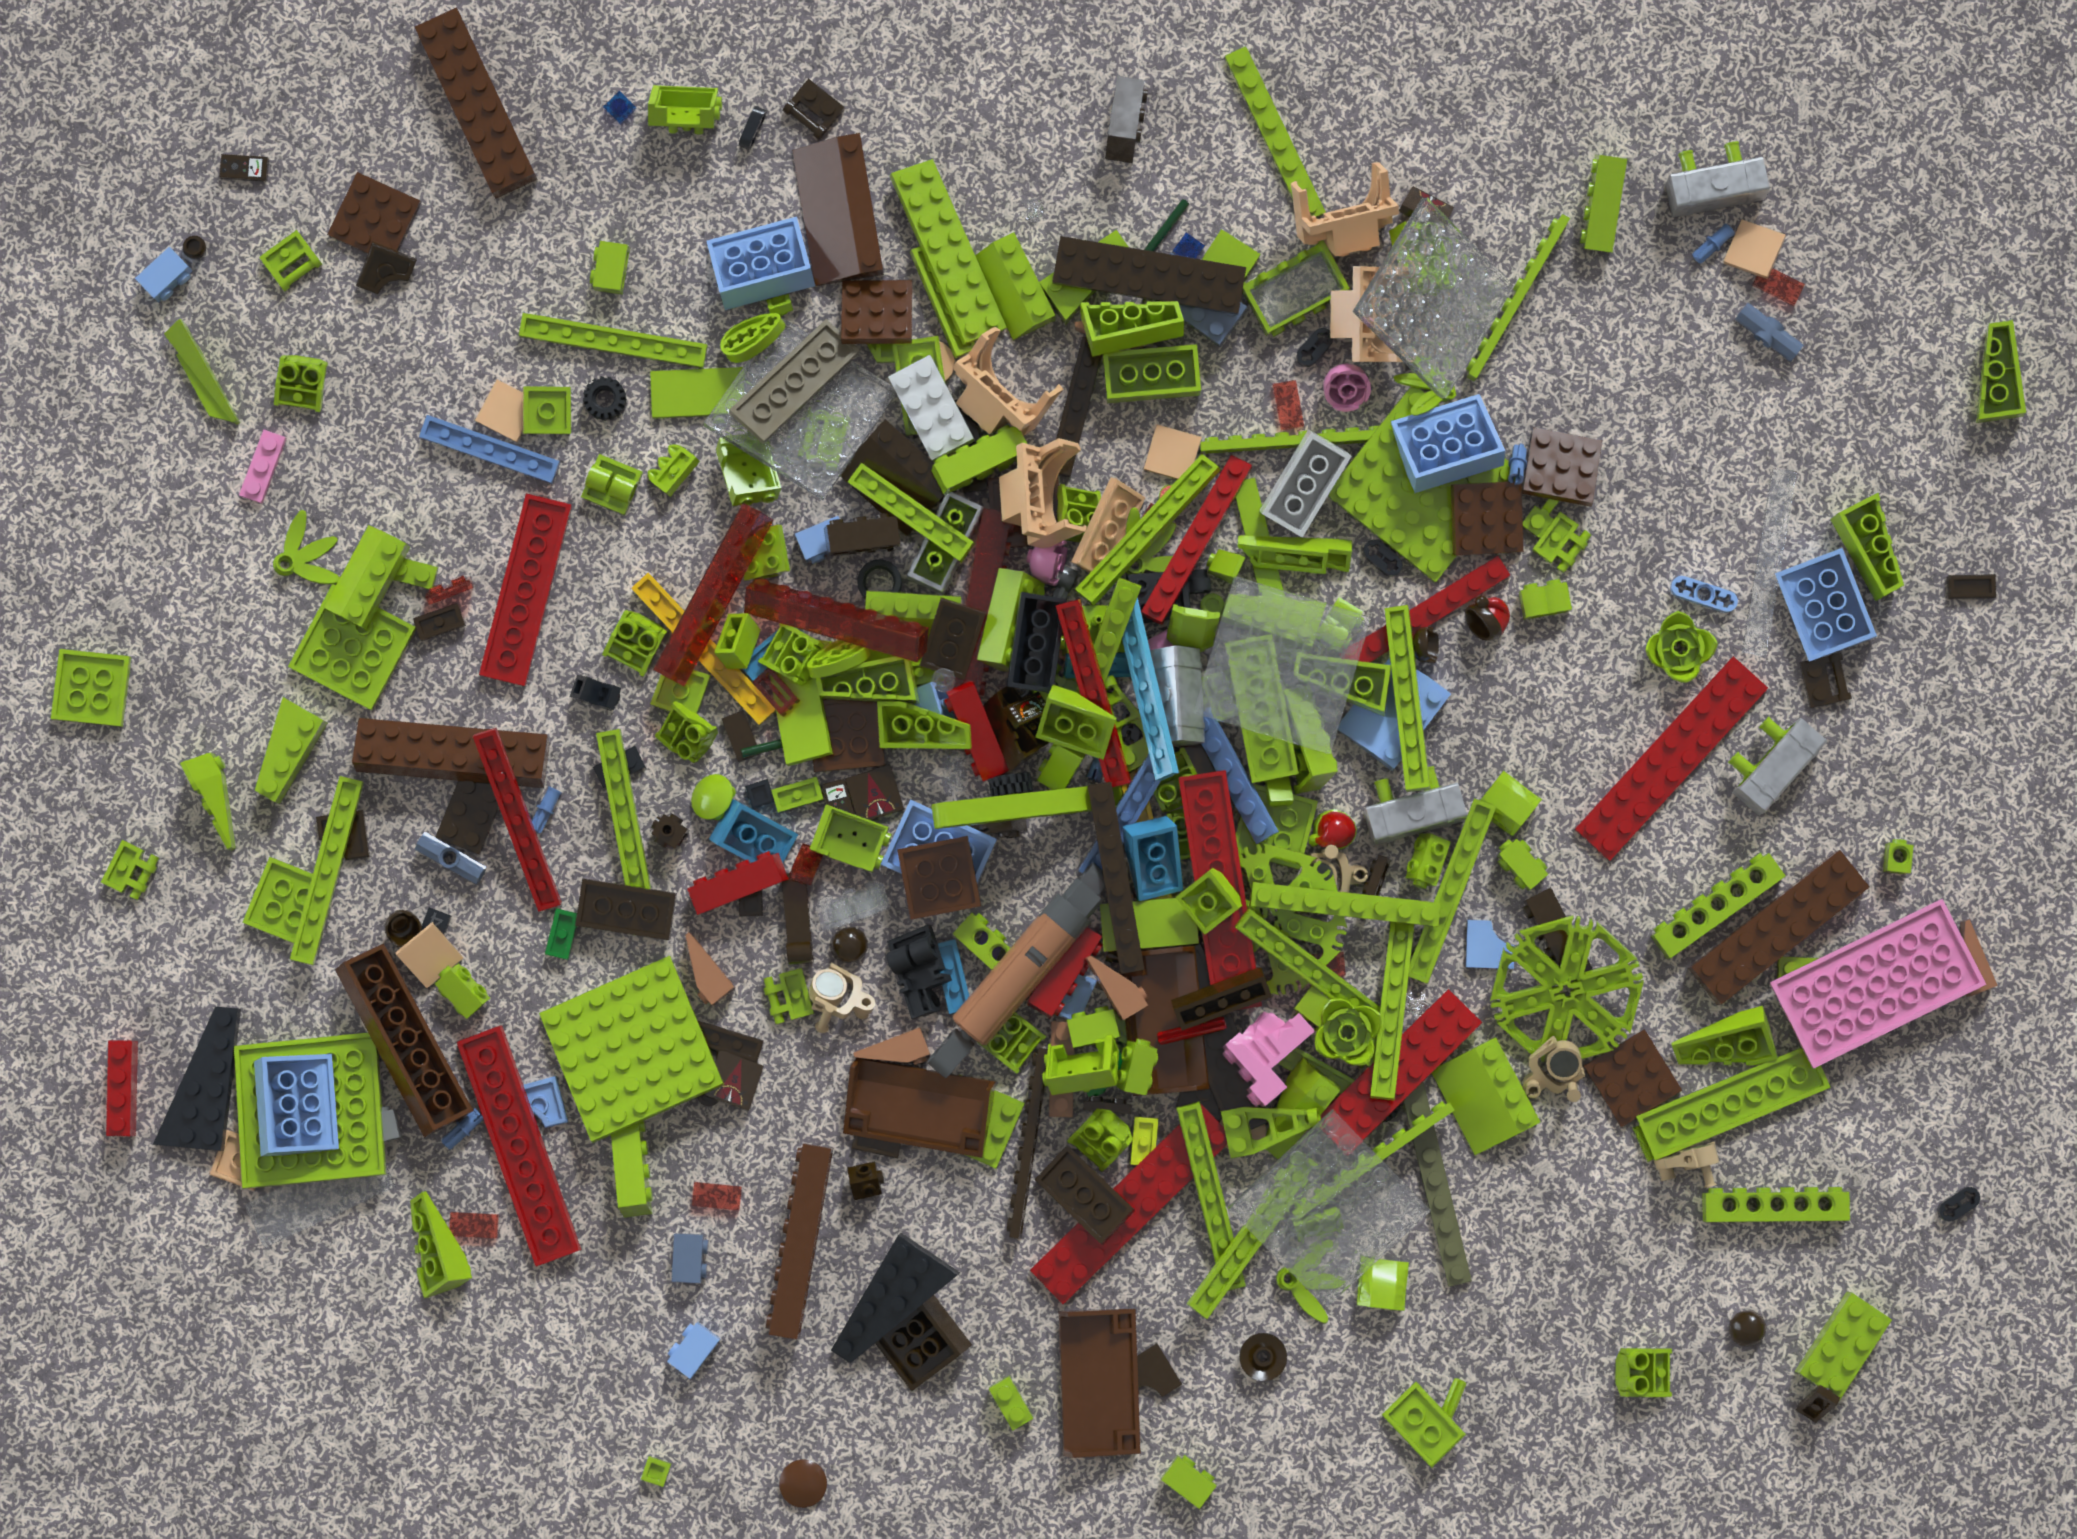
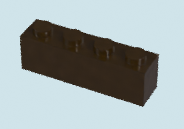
[1522,887,1593,986]
[1171,967,1272,1031]

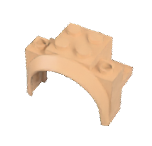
[1291,162,1399,257]
[1330,266,1415,362]
[952,327,1063,436]
[999,438,1086,548]

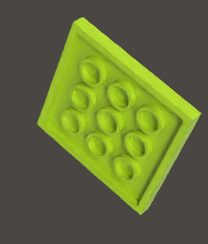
[288,584,416,711]

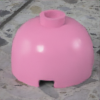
[1323,363,1371,412]
[1026,541,1068,586]

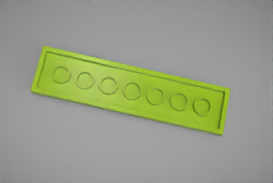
[889,159,1007,345]
[1636,1047,1831,1161]

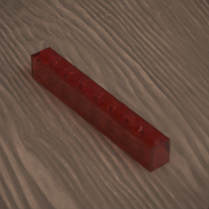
[653,503,774,686]
[951,508,1015,697]
[744,579,929,662]

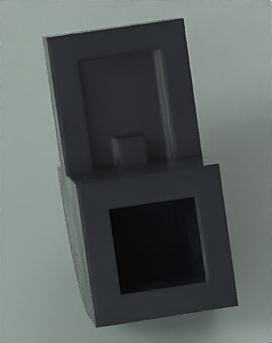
[569,675,621,711]

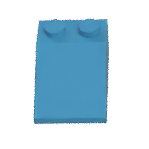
[709,799,798,863]
[1122,816,1183,901]

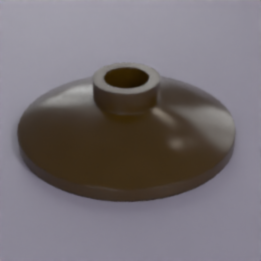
[1239,1333,1287,1381]

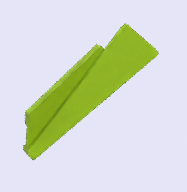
[164,319,240,424]
[1237,535,1352,574]

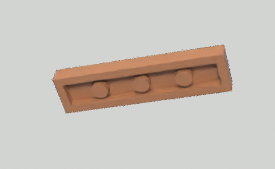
[1049,1021,1074,1117]

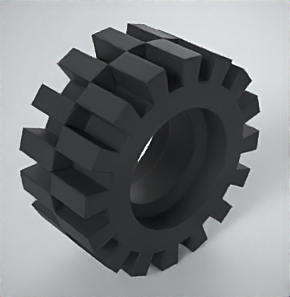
[583,376,627,421]
[988,772,1033,797]

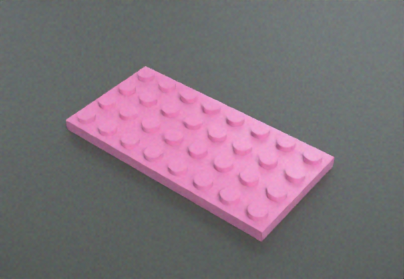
[1770,899,1986,1068]

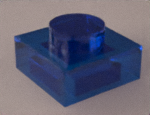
[603,90,637,124]
[1172,232,1205,259]

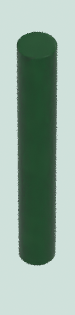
[1144,199,1190,252]
[740,739,783,758]

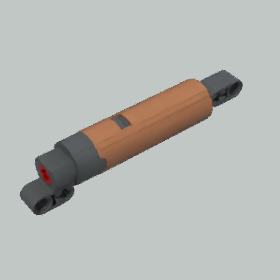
[927,862,1105,1078]

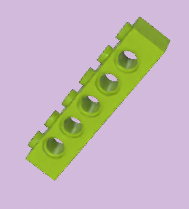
[1651,853,1786,959]
[1702,1187,1850,1222]

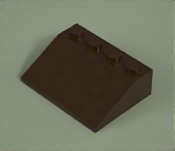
[837,419,945,537]
[875,1295,972,1391]

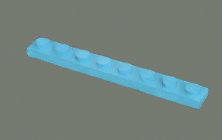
[1122,597,1179,781]

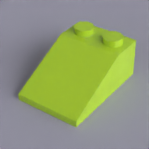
[1036,685,1116,760]

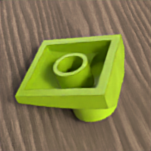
[1176,868,1242,934]

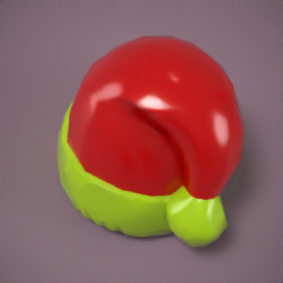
[1308,809,1357,850]

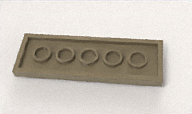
[729,319,861,444]

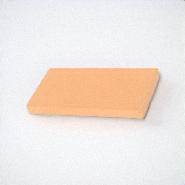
[1071,477,1145,574]

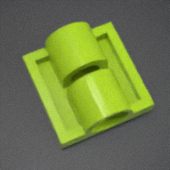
[581,454,643,516]
[736,524,790,581]

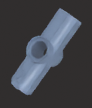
[1735,303,1804,362]
[415,832,487,885]

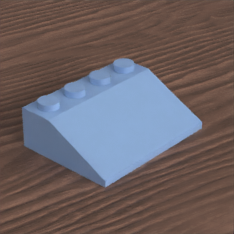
[707,217,815,310]
[1391,394,1505,493]
[1775,548,1877,662]
[1336,657,1451,771]
[881,799,997,884]
[254,1054,339,1156]

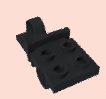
[1126,569,1211,623]
[887,925,952,1019]

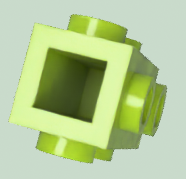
[1405,833,1451,889]
[1497,839,1548,891]
[435,963,490,1019]
[1116,1038,1158,1096]

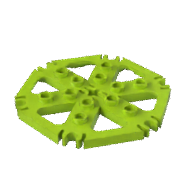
[1201,843,1348,995]
[1490,915,1644,1062]

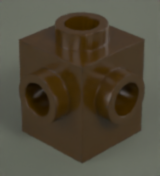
[651,813,690,850]
[847,1161,885,1201]

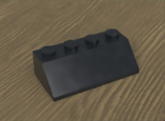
[1006,592,1067,693]

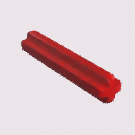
[1157,1017,1227,1045]

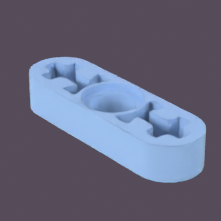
[1670,576,1738,613]

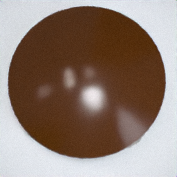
[779,1459,827,1508]

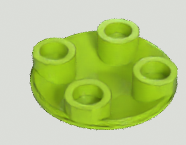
[691,774,736,820]

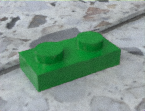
[545,908,577,960]

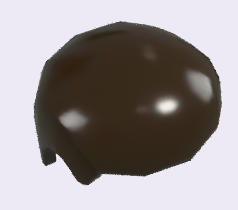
[1413,627,1439,663]
[384,909,422,948]
[830,927,868,963]
[1729,1310,1767,1347]

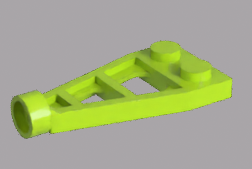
[1104,676,1149,773]
[1221,1106,1321,1159]

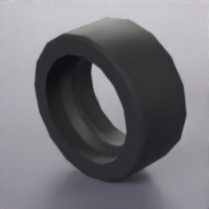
[857,559,902,600]

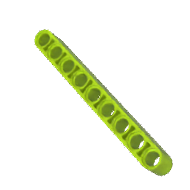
[931,785,1122,829]

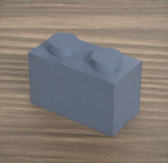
[671,1233,709,1283]

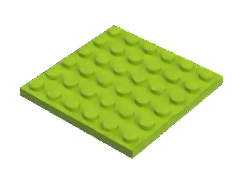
[1328,386,1515,583]
[539,955,724,1143]
[234,1033,386,1189]

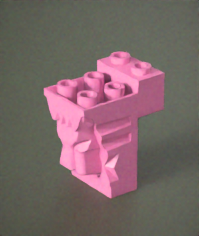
[1222,1011,1314,1107]

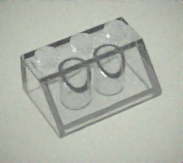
[815,880,892,933]

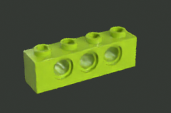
[953,913,1010,970]

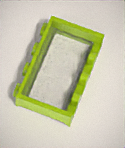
[1242,240,1350,337]

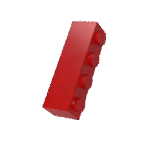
[944,681,1009,781]
[687,851,789,915]
[1027,927,1103,1019]
[106,1040,138,1136]

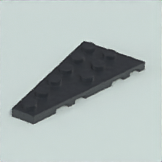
[153,1006,241,1151]
[831,1233,960,1363]

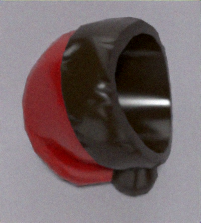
[1465,596,1510,641]

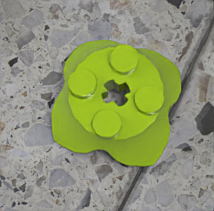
[1645,611,1718,683]
[1315,999,1381,1066]

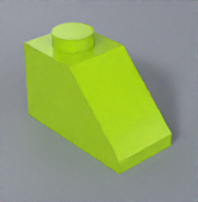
[1206,549,1245,584]

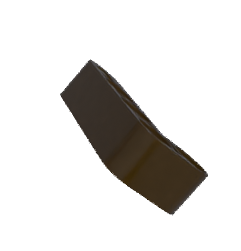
[782,871,814,965]

